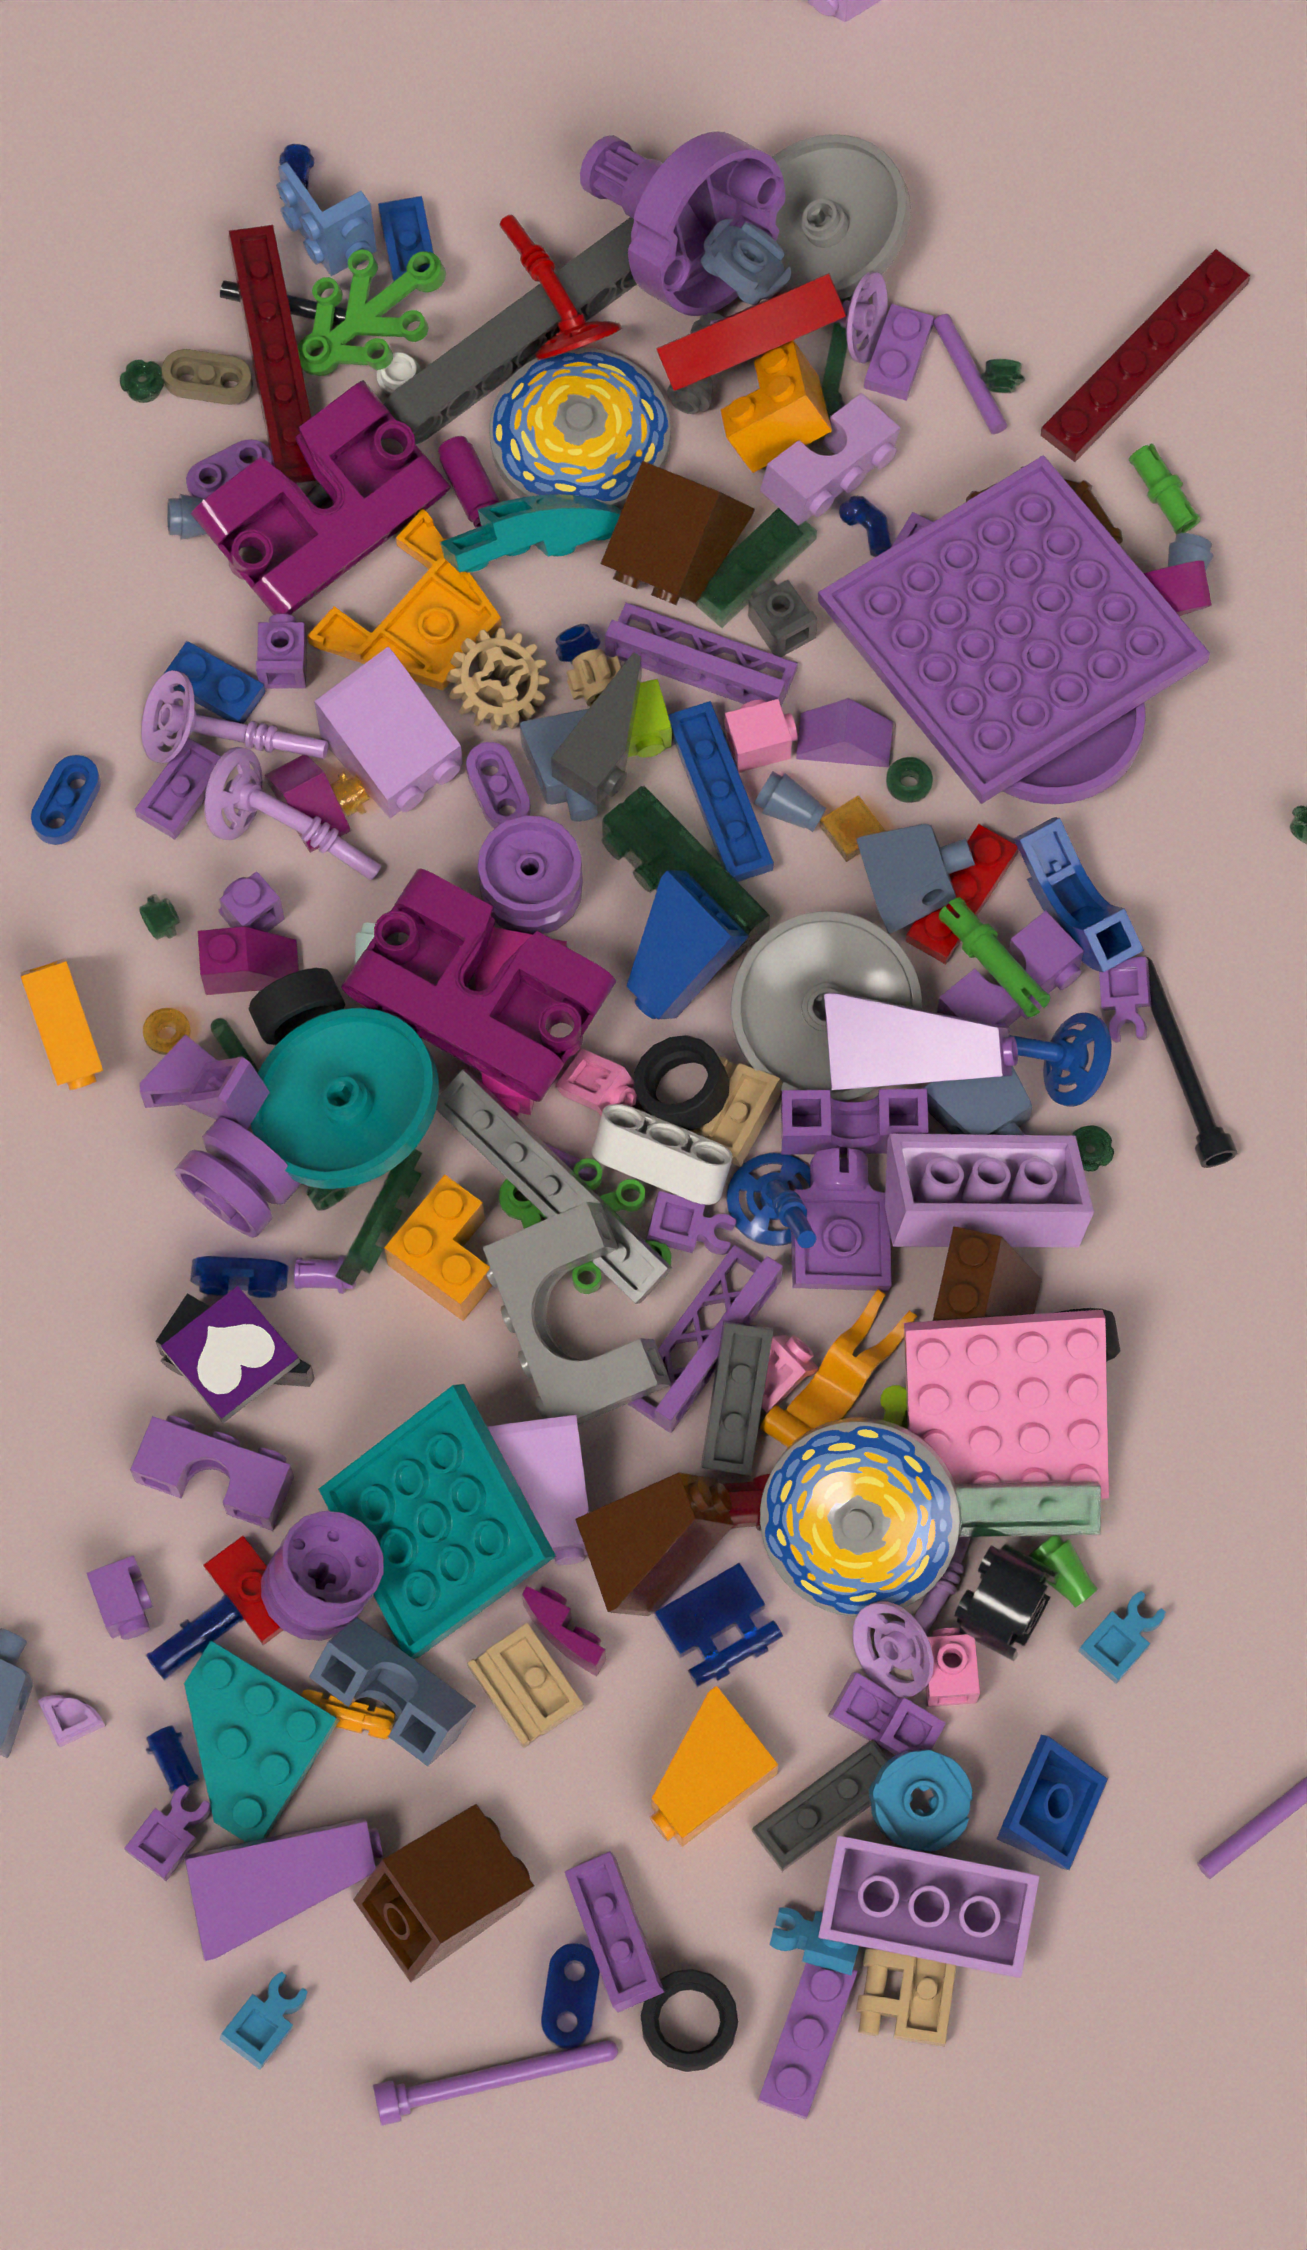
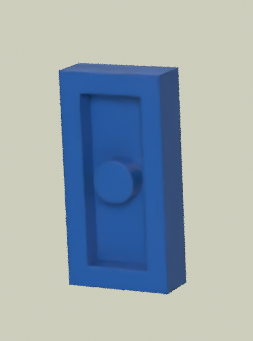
[378,196,434,282]
[164,641,266,724]

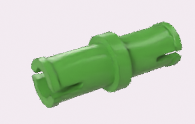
[1129,444,1201,535]

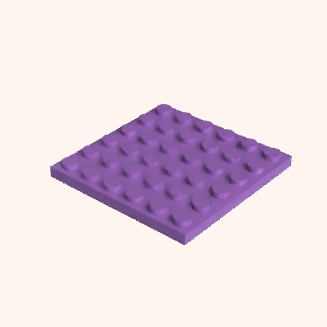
[818,455,1210,804]

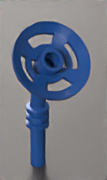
[1009,1012,1112,1107]
[727,1153,816,1248]

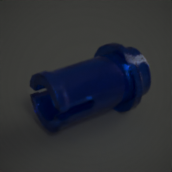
[279,144,315,200]
[146,1725,200,1794]

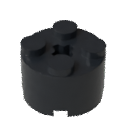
[954,1544,1060,1661]

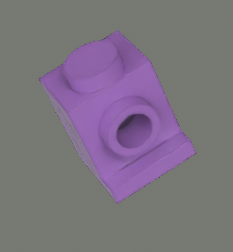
[256,614,307,689]
[218,871,285,932]
[87,1555,153,1640]

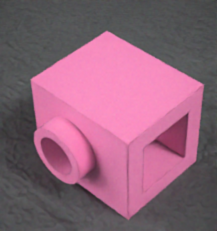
[724,699,798,773]
[923,1628,980,1707]

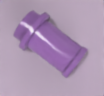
[294,1255,357,1294]

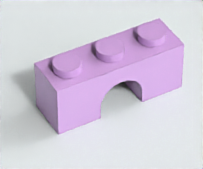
[760,393,901,526]

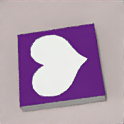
[161,1285,300,1423]

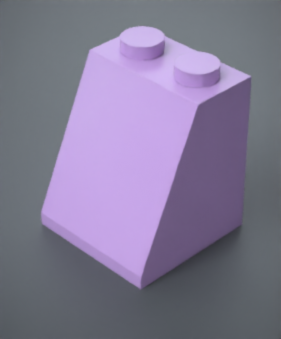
[314,647,463,818]
[487,1415,589,1565]

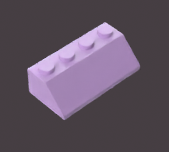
[885,1134,1094,1247]
[818,1836,1040,1978]

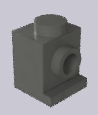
[748,580,817,657]

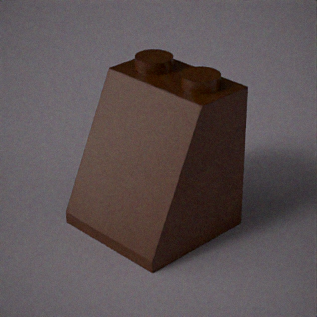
[600,461,755,605]
[933,1226,1042,1321]
[575,1472,734,1616]
[353,1804,535,1982]

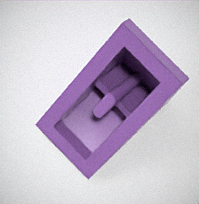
[796,698,893,768]
[140,1034,217,1108]
[182,1057,270,1129]

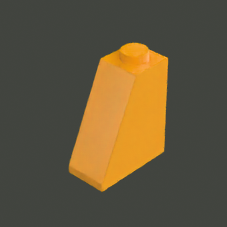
[20,958,103,1090]
[650,1686,779,1847]

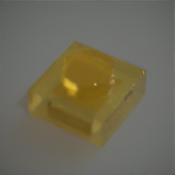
[820,795,885,862]

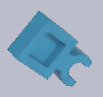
[1078,1591,1166,1684]
[769,1907,859,1976]
[220,1972,307,2070]

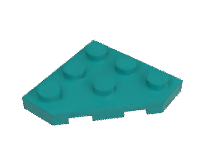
[184,1641,339,1842]

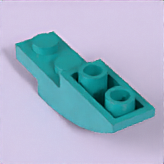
[440,495,622,572]

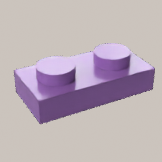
[864,304,934,401]
[135,737,221,840]

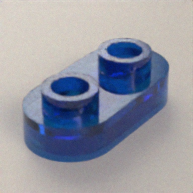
[190,1256,289,1298]
[541,1943,600,2049]

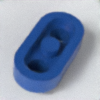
[31,755,101,845]

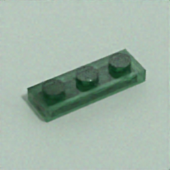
[692,507,817,628]
[335,1149,422,1286]
[955,1481,1101,1537]

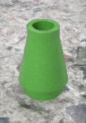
[1028,1532,1098,1608]

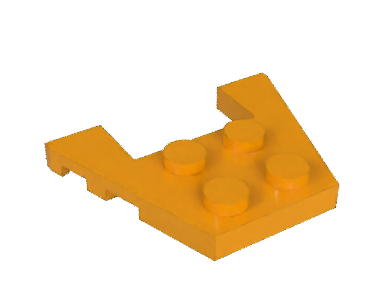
[307,509,502,691]

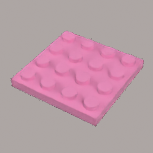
[904,1310,1109,1508]

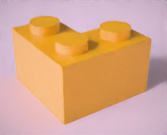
[720,340,832,473]
[384,1174,492,1321]

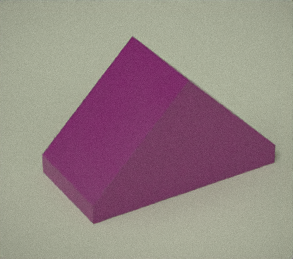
[264,755,351,853]

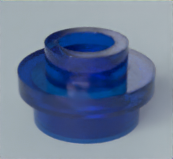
[555,624,601,664]

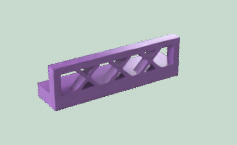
[605,603,798,707]
[628,1245,783,1433]

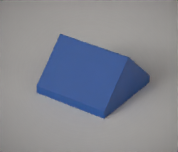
[997,1735,1108,1870]

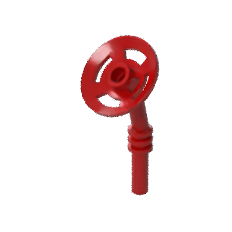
[500,215,622,360]

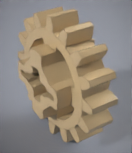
[446,628,549,731]

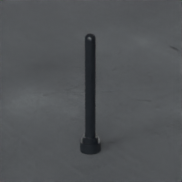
[1143,956,1237,1168]

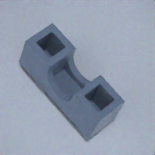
[309,1617,476,1766]

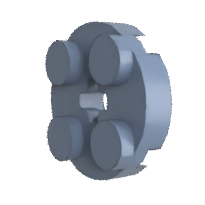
[701,219,791,305]

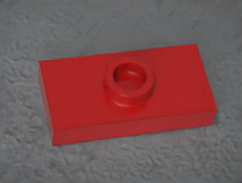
[203,1536,283,1645]

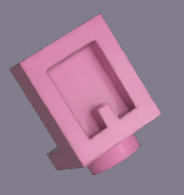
[555,1048,638,1116]
[762,1335,819,1413]

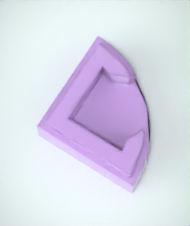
[38,1695,105,1747]

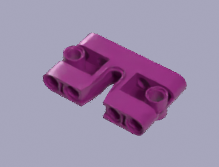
[191,380,451,615]
[341,868,616,1102]

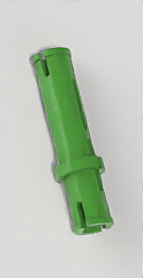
[938,897,1051,1017]

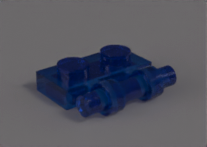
[654,1562,783,1687]

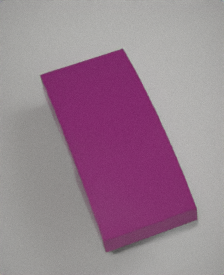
[1143,560,1212,616]
[522,1586,606,1677]

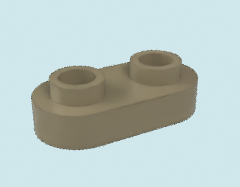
[162,349,253,405]

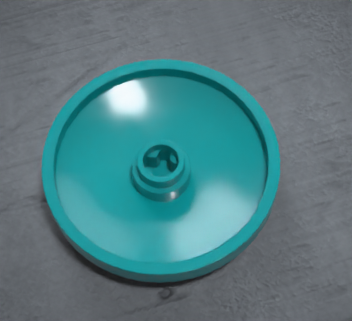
[251,1008,439,1189]

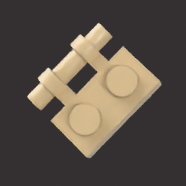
[856,1948,956,2047]

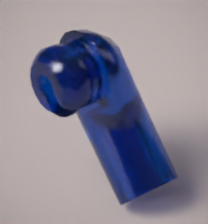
[839,496,892,557]

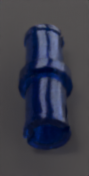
[145,1594,244,1681]

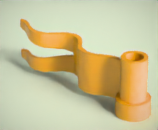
[760,1289,918,1448]

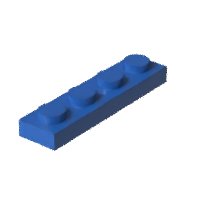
[668,701,774,885]

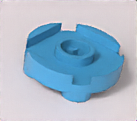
[869,1749,972,1851]

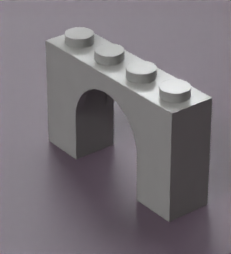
[483,1202,672,1425]

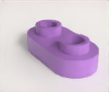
[186,439,272,499]
[466,742,531,829]

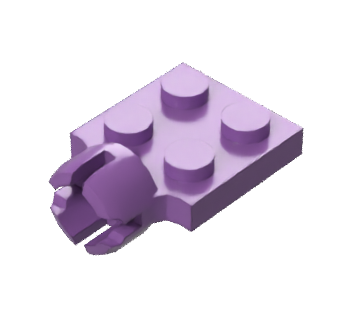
[791,1148,892,1291]

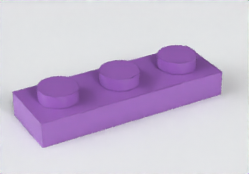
[564,1851,664,2013]
[758,1963,858,2120]

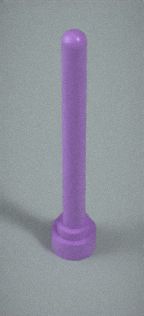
[373,2040,618,2126]

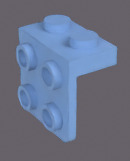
[276,162,377,276]

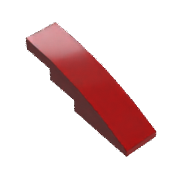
[656,273,847,391]

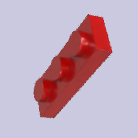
[905,824,1018,965]

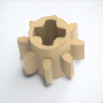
[566,649,622,707]

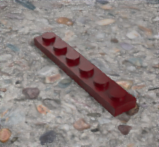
[228,225,317,483]
[1040,249,1250,462]

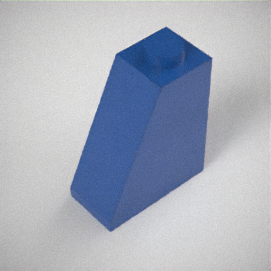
[626,870,749,1020]

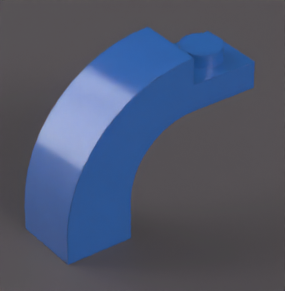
[1014,817,1144,972]

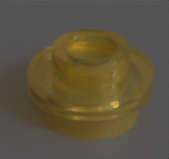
[330,771,370,817]
[143,1008,191,1055]

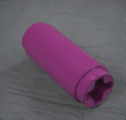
[438,436,500,528]

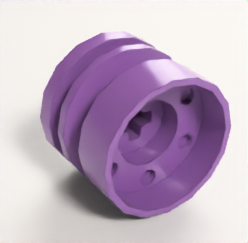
[261,1511,384,1641]

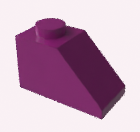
[198,926,299,995]

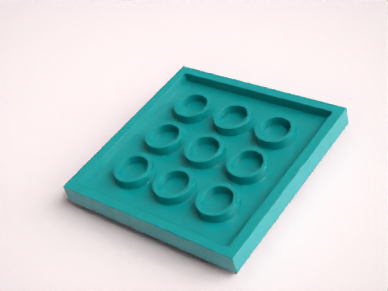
[318,1384,556,1659]

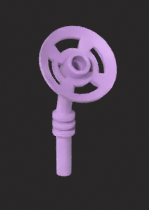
[710,272,887,363]
[141,671,329,763]
[205,747,381,881]
[853,1507,980,1697]

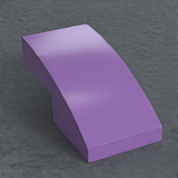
[828,1672,946,1755]

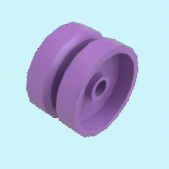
[478,815,583,935]
[174,1117,300,1238]

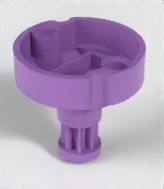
[580,131,785,316]

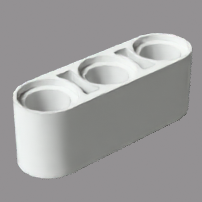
[591,1104,733,1205]

